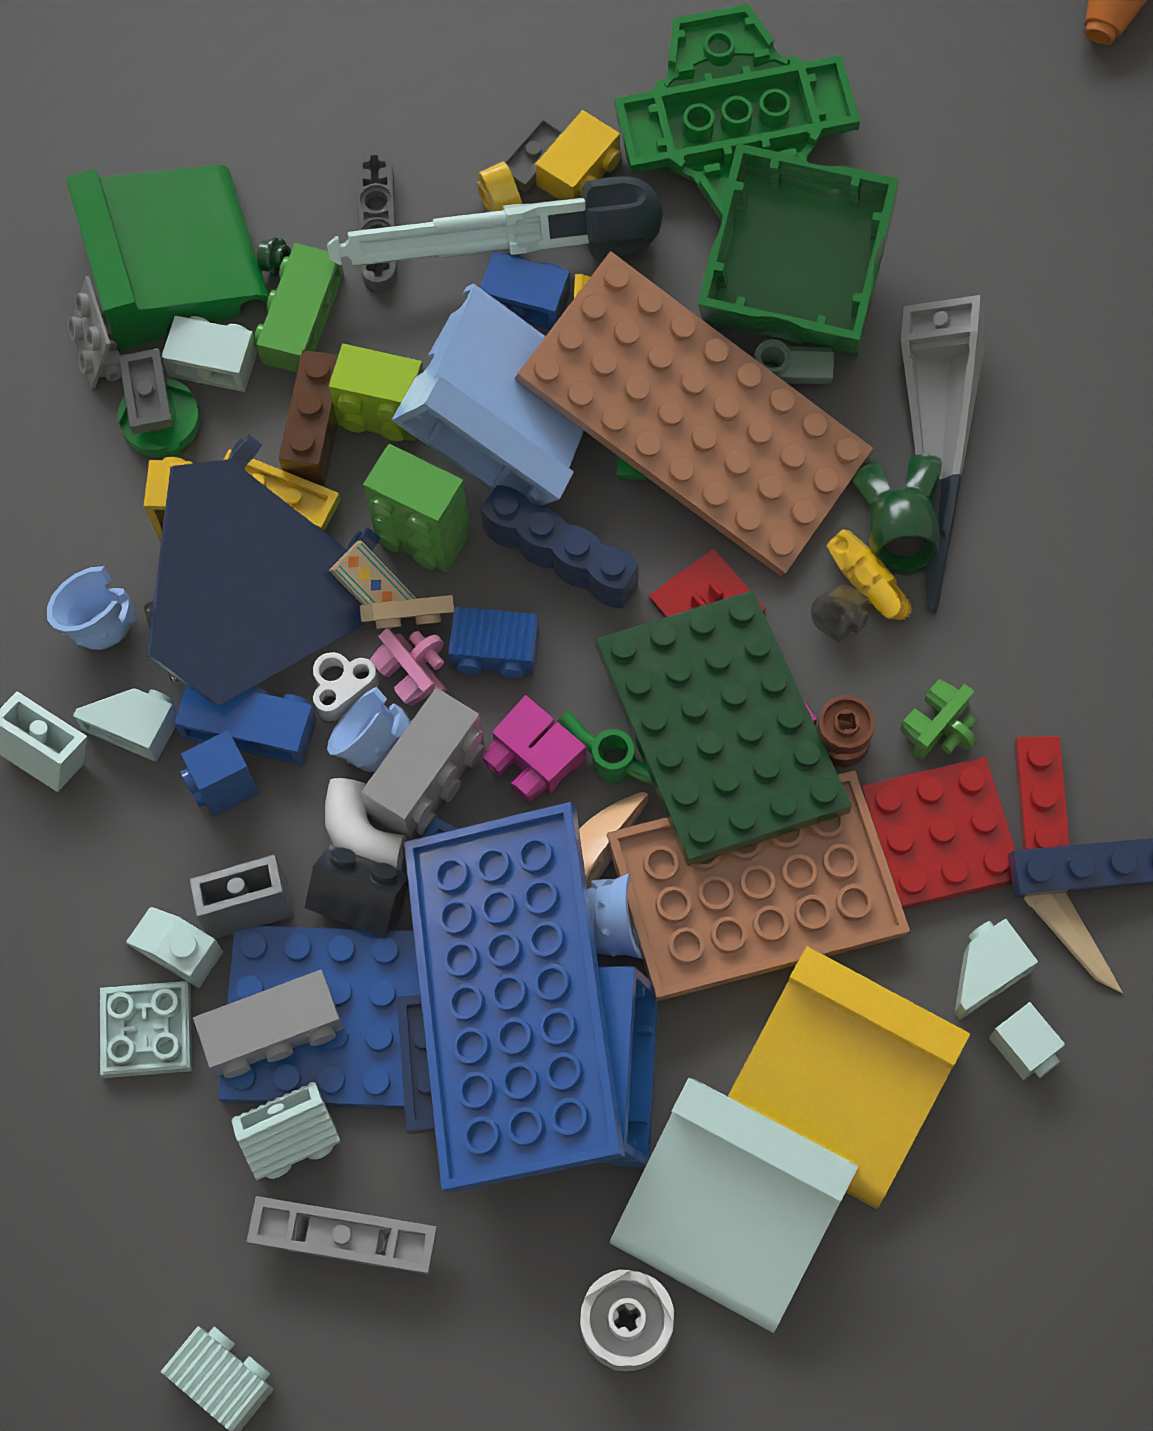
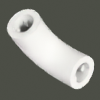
[325,778,406,871]

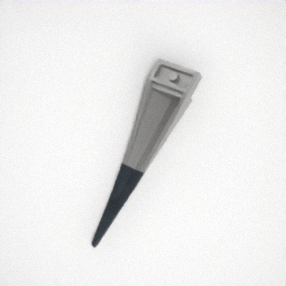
[901,295,986,614]

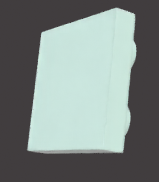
[100,981,192,1078]

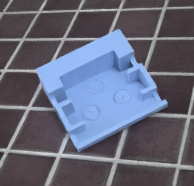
[392,283,584,506]

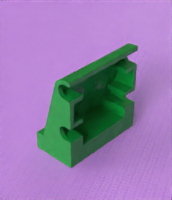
[65,165,269,351]

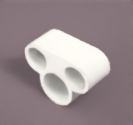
[313,652,379,721]

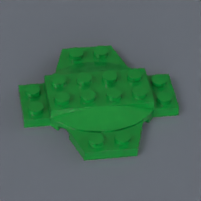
[614,4,860,222]

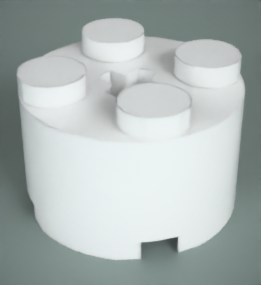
[580,1270,674,1371]

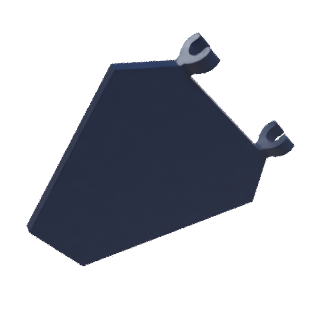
[147,434,380,706]

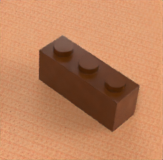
[278,350,339,486]

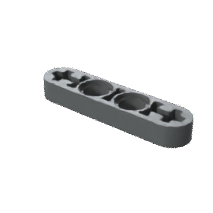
[357,150,398,292]

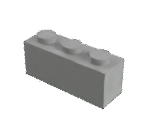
[193,969,344,1078]

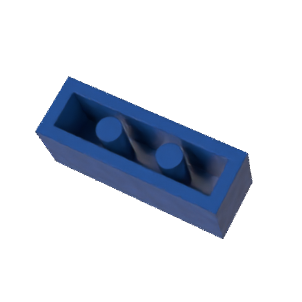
[174,685,317,766]

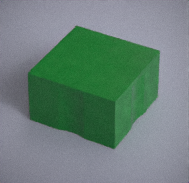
[698,143,899,357]

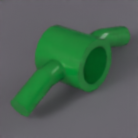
[557,711,653,784]

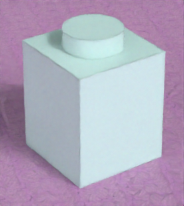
[989,1002,1065,1080]

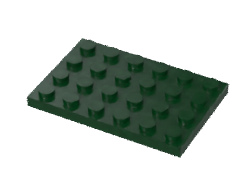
[595,590,852,866]

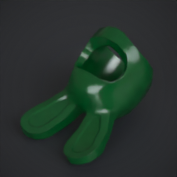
[852,453,942,575]

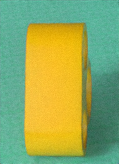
[476,161,522,212]

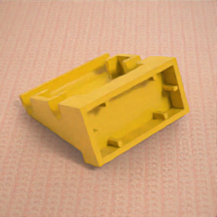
[728,946,970,1210]

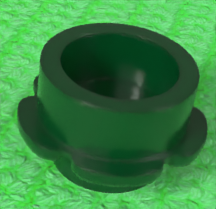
[257,237,291,277]

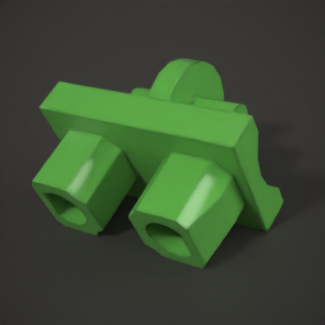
[900,679,977,761]

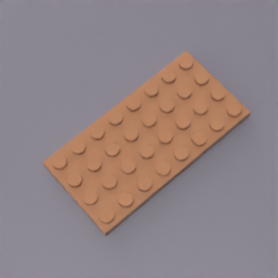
[515,251,873,577]

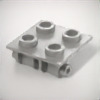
[68,276,122,389]

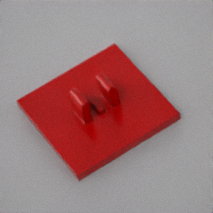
[649,548,766,617]

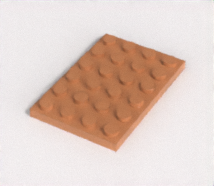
[606,770,910,1002]

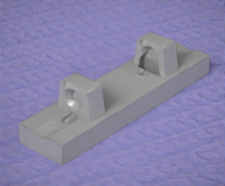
[246,1196,438,1275]

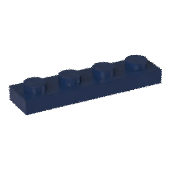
[1008,838,1153,897]

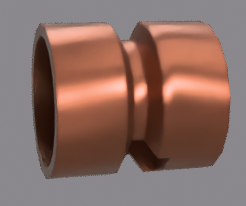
[816,695,875,768]

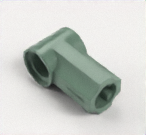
[754,339,834,385]

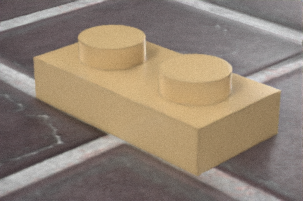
[360,595,454,629]

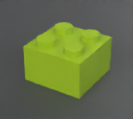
[328,344,424,442]

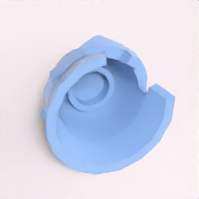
[47,566,137,650]
[327,687,411,772]
[587,873,643,959]

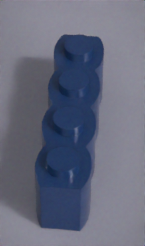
[481,485,638,608]

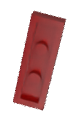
[1014,736,1070,850]

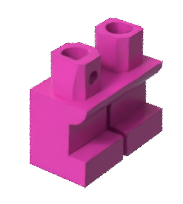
[482,695,586,803]

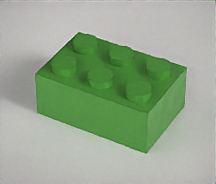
[363,444,471,573]

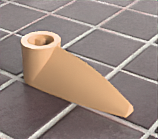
[579,792,649,889]

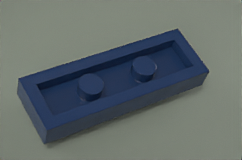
[397,995,435,1134]

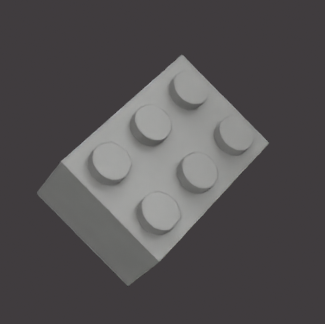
[361,688,485,842]

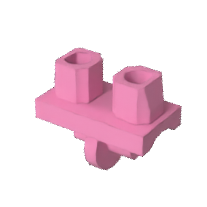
[370,628,447,706]

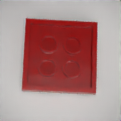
[861,757,1015,910]

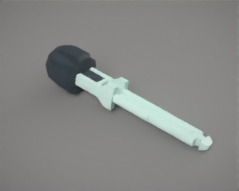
[327,176,663,266]

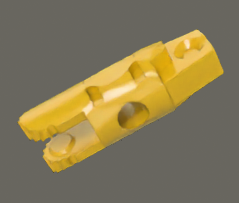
[826,529,913,620]

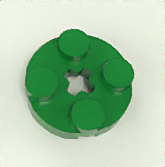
[117,378,201,457]

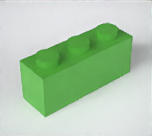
[254,243,344,373]

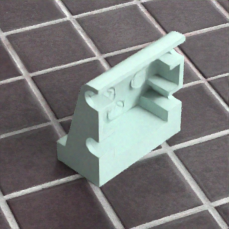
[610,1078,858,1333]

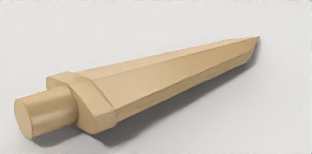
[1024,893,1123,994]

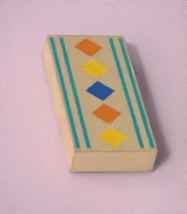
[329,541,417,629]

